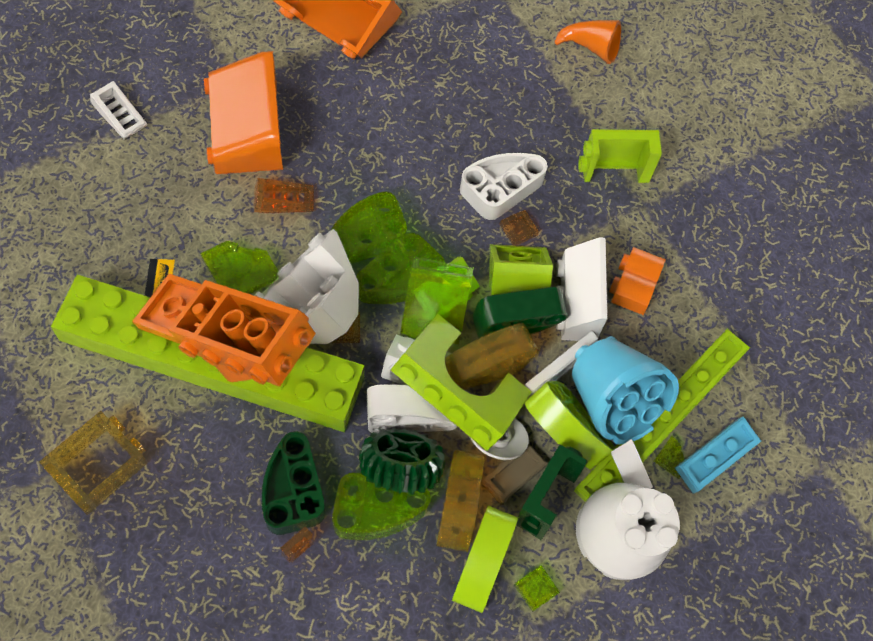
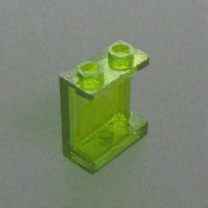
[400,257,474,345]

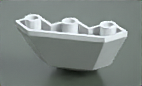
[254,229,359,344]

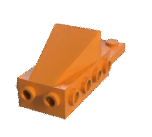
[132,274,316,387]

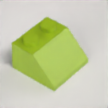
[489,244,553,295]

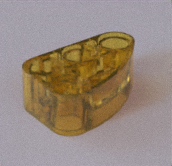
[445,323,539,390]
[436,449,485,552]

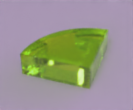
[654,436,684,480]

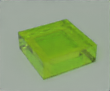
[514,565,560,612]

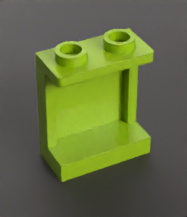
[578,129,662,183]

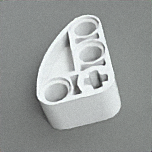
[460,153,548,220]
[367,385,458,433]

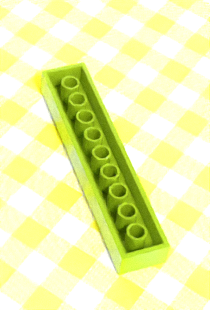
[51,274,364,432]

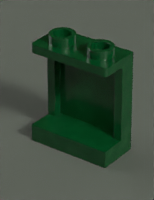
[516,444,588,540]

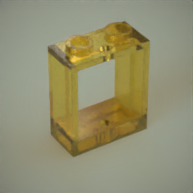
[39,411,147,515]

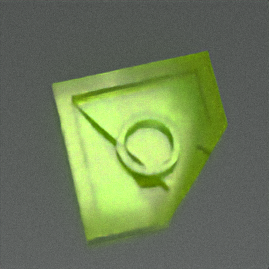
[200,241,279,294]

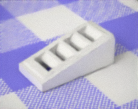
[90,81,147,140]

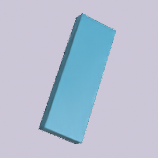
[675,416,761,493]

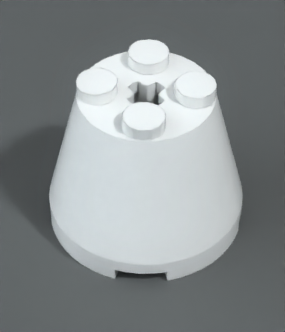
[576,483,680,580]

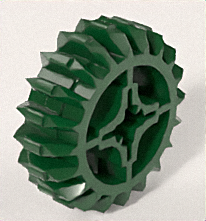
[359,427,445,495]

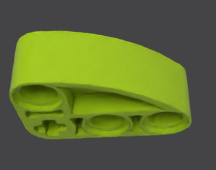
[525,381,615,470]
[452,505,519,613]

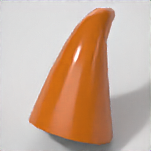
[555,20,621,64]

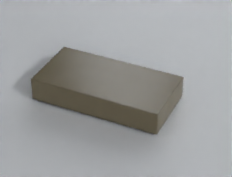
[481,444,548,505]

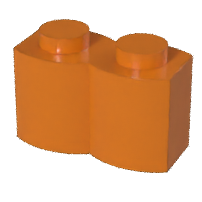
[609,247,666,315]

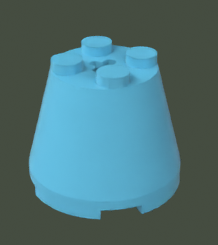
[572,336,679,444]

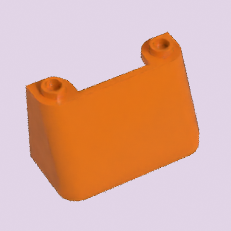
[273,0,402,60]
[204,51,283,174]

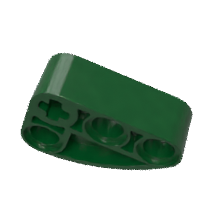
[472,287,568,345]
[262,431,325,535]

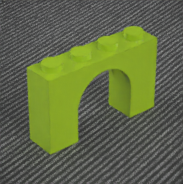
[390,314,532,451]

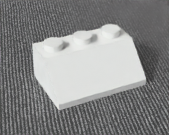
[556,237,607,341]

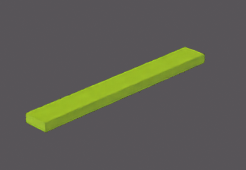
[574,328,750,502]

